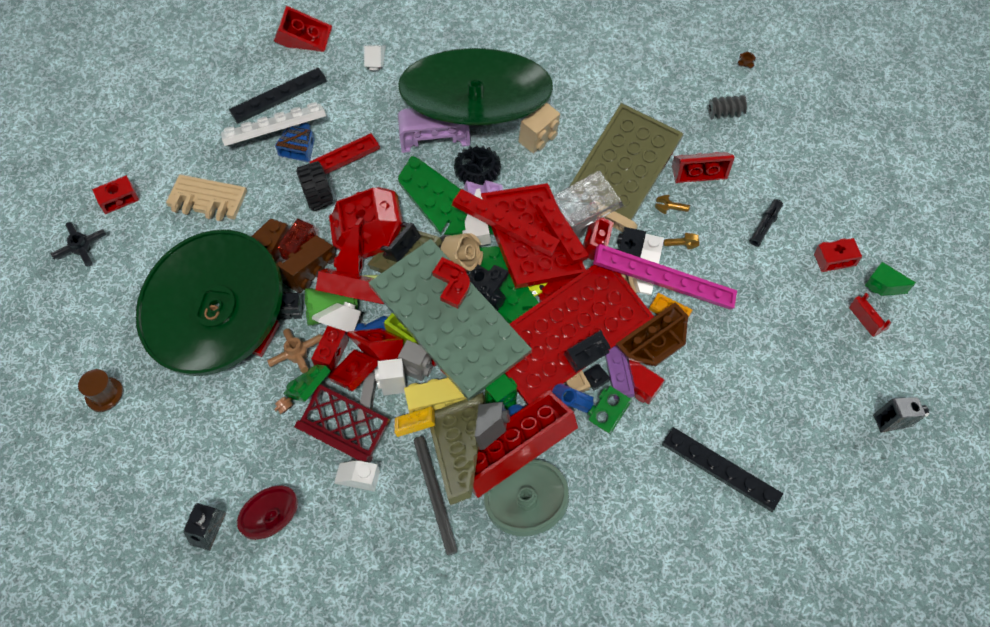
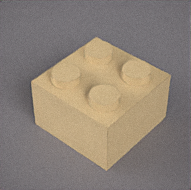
[518,103,560,154]

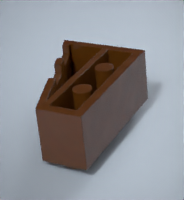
[251,218,291,262]
[277,235,336,294]

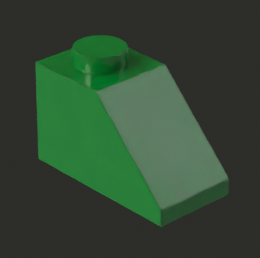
[865,262,916,296]

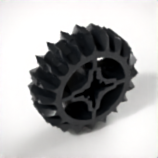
[454,144,501,185]

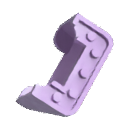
[398,108,470,153]

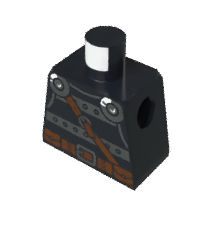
[873,397,929,433]
[184,503,226,551]

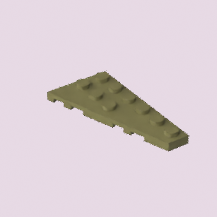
[430,393,485,505]

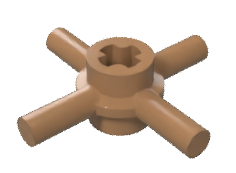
[267,329,322,373]

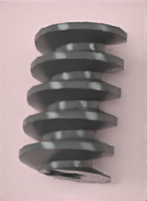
[708,95,747,119]

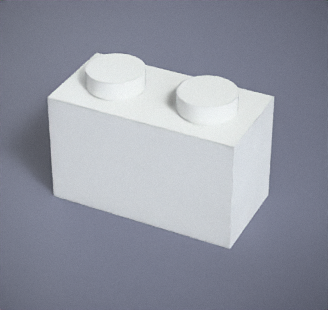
[375,358,407,396]

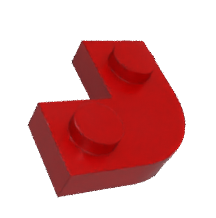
[432,257,470,309]

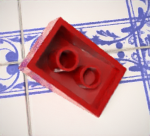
[274,5,332,52]

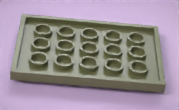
[567,103,684,220]

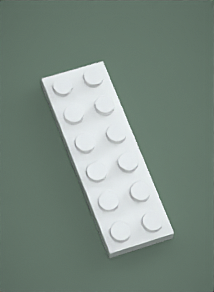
[221,102,326,146]

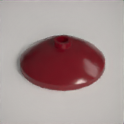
[237,486,298,540]

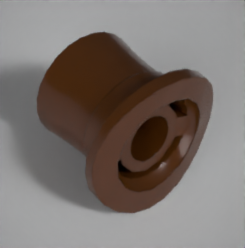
[78,369,123,412]

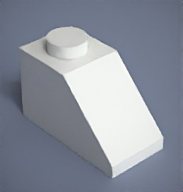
[364,45,386,70]
[312,302,361,332]
[334,460,380,492]

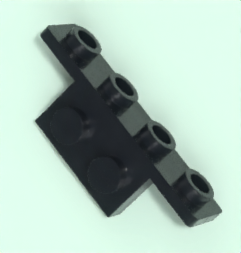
[477,265,509,311]

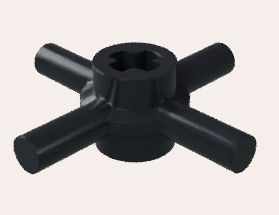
[50,222,107,267]

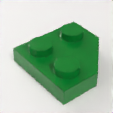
[283,365,330,402]

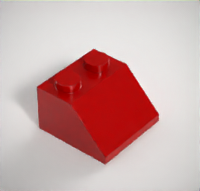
[348,328,403,361]

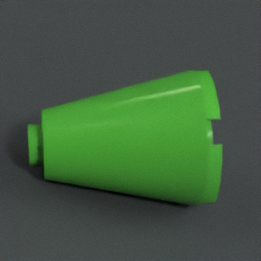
[305,288,358,326]

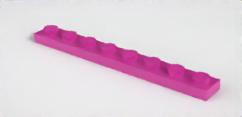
[593,244,737,310]

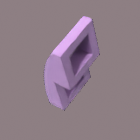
[464,180,503,195]

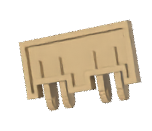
[166,174,247,221]

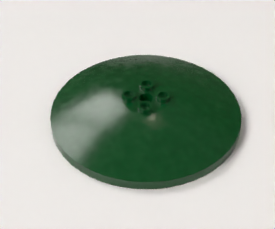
[136,230,282,376]

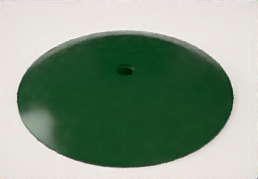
[398,48,553,125]

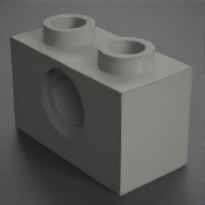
[398,340,432,382]

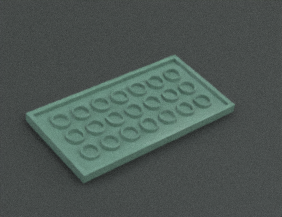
[368,239,532,401]

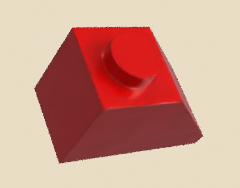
[628,360,665,404]

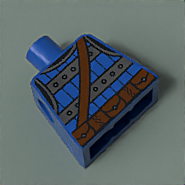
[275,122,314,162]

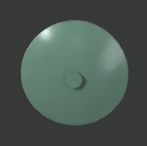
[484,459,569,537]

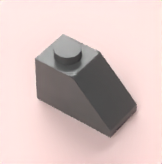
[475,402,510,450]

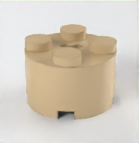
[441,233,483,272]

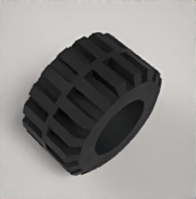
[296,161,333,211]

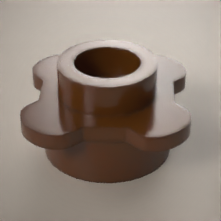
[738,52,756,68]

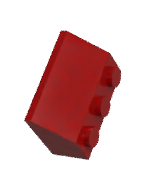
[672,152,735,183]

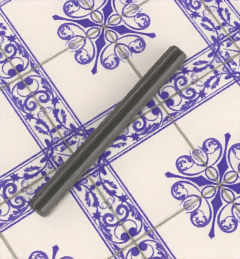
[413,436,457,555]

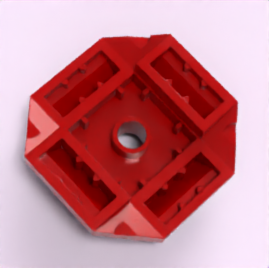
[329,187,402,259]

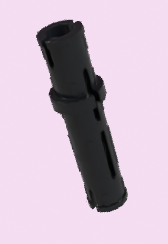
[749,199,783,247]

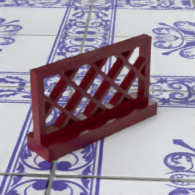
[294,385,390,463]

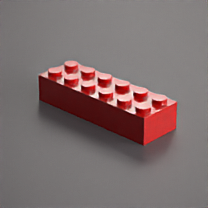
[472,390,578,498]

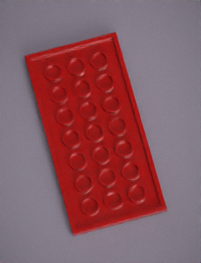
[504,264,654,405]

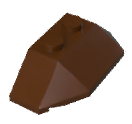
[616,302,688,367]

